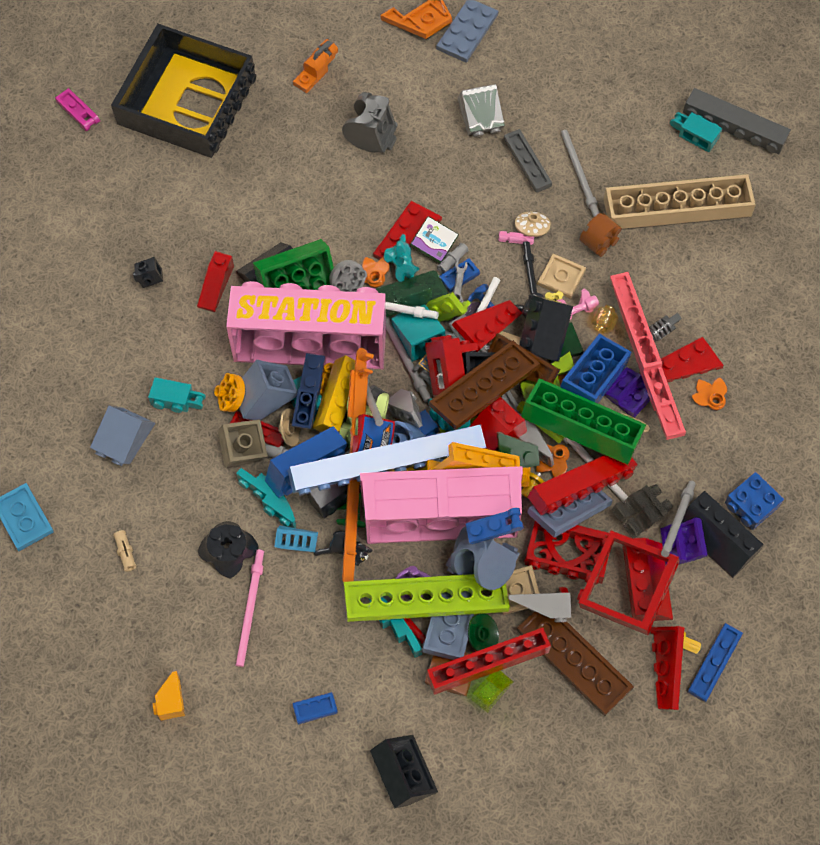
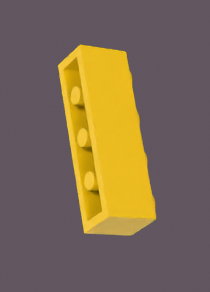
[312,355,356,432]

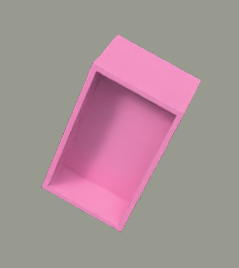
[360,466,523,544]

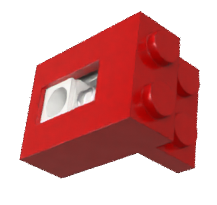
[425,335,478,396]

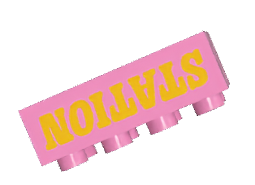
[226,281,386,369]

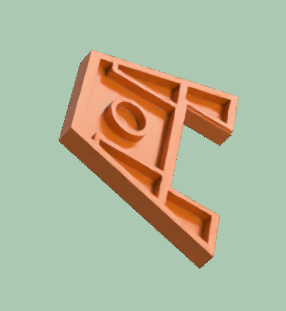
[381,0,452,39]

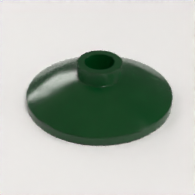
[468,613,499,651]

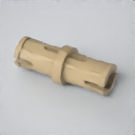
[113,530,136,571]

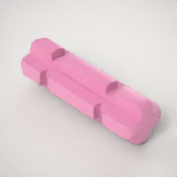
[499,231,534,245]

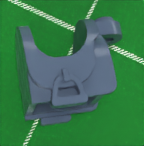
[446,526,520,590]

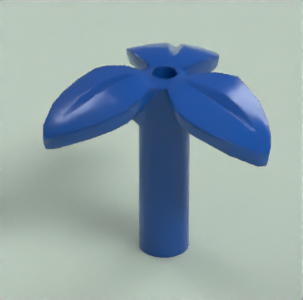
[467,284,495,309]

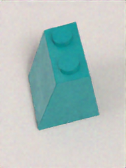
[391,304,445,362]

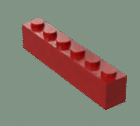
[528,455,638,516]
[427,627,551,695]

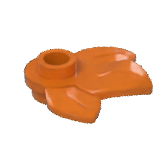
[362,257,390,288]
[692,377,727,410]
[536,444,570,477]

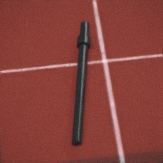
[523,241,537,294]

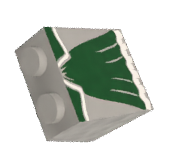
[457,84,505,137]

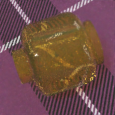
[591,305,619,334]

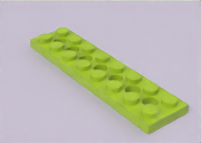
[344,574,510,622]

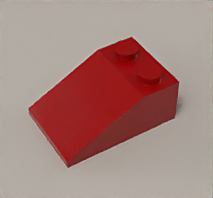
[469,397,527,452]

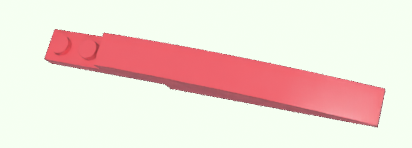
[610,272,686,440]

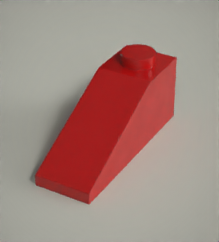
[197,251,234,312]

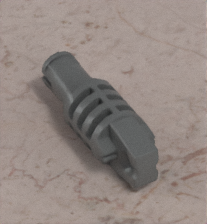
[649,313,682,342]

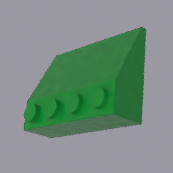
[253,239,334,290]

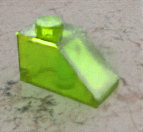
[472,671,514,713]

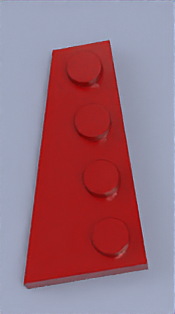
[373,201,442,264]
[452,300,522,352]
[639,337,724,383]
[650,626,685,710]

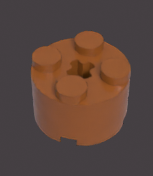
[580,213,622,257]

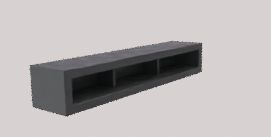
[683,88,791,154]

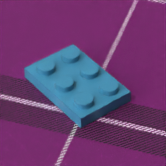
[0,483,54,551]

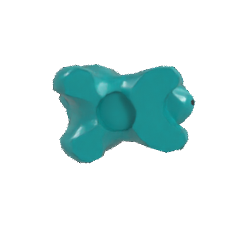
[384,234,420,282]

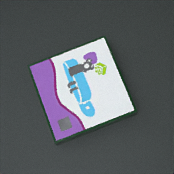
[410,216,459,264]

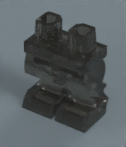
[611,484,673,538]

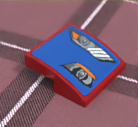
[353,414,395,453]

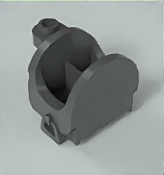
[342,92,398,153]

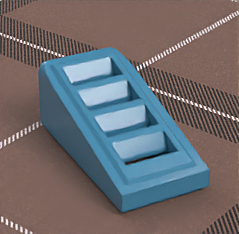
[274,525,318,552]

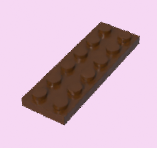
[429,340,540,430]
[517,611,634,716]

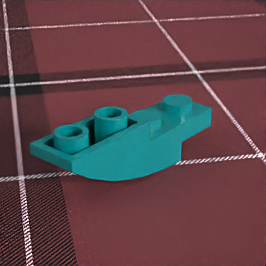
[236,468,297,528]

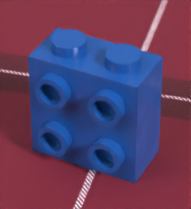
[725,472,784,530]

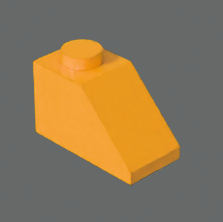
[153,671,185,721]

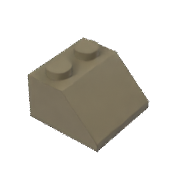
[218,420,268,468]

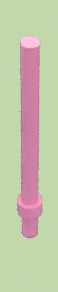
[236,549,264,667]

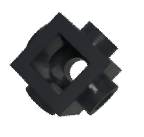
[133,257,163,288]

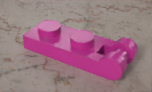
[55,88,100,131]

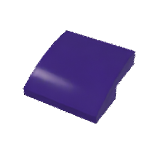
[605,367,650,418]
[660,517,707,565]

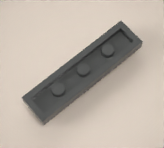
[504,129,552,193]

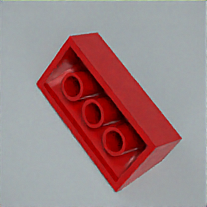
[623,538,673,622]

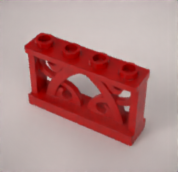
[524,521,610,585]

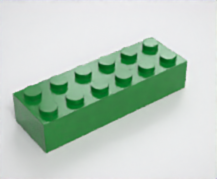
[521,378,647,465]

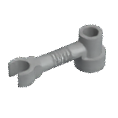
[454,261,467,303]

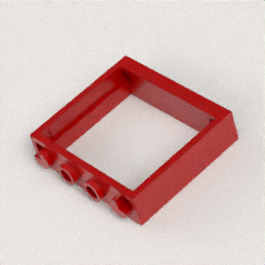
[577,530,679,635]

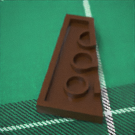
[488,333,561,384]

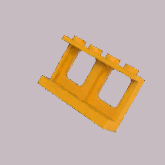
[427,442,520,470]

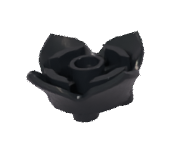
[198,521,259,579]

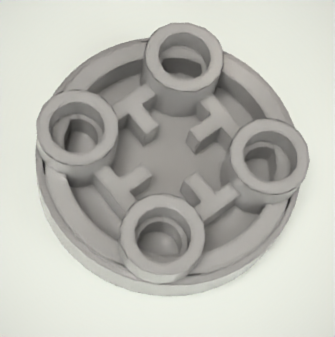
[329,260,367,292]

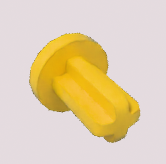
[521,472,545,498]
[683,631,701,654]

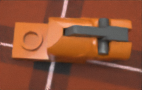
[293,39,338,93]

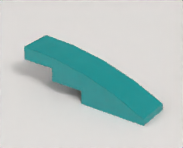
[368,597,422,658]

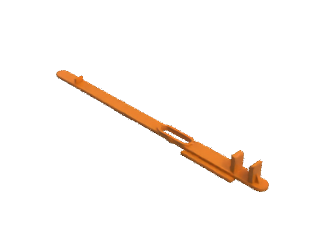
[342,348,374,583]

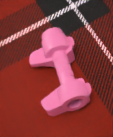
[557,289,599,320]

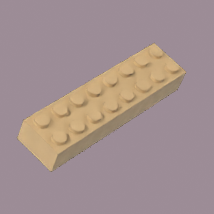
[604,174,756,229]

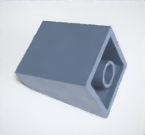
[239,360,298,420]
[90,405,155,466]

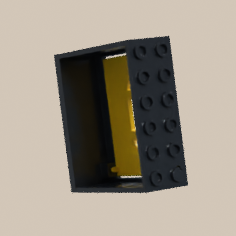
[111,23,257,158]

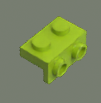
[426,292,471,322]

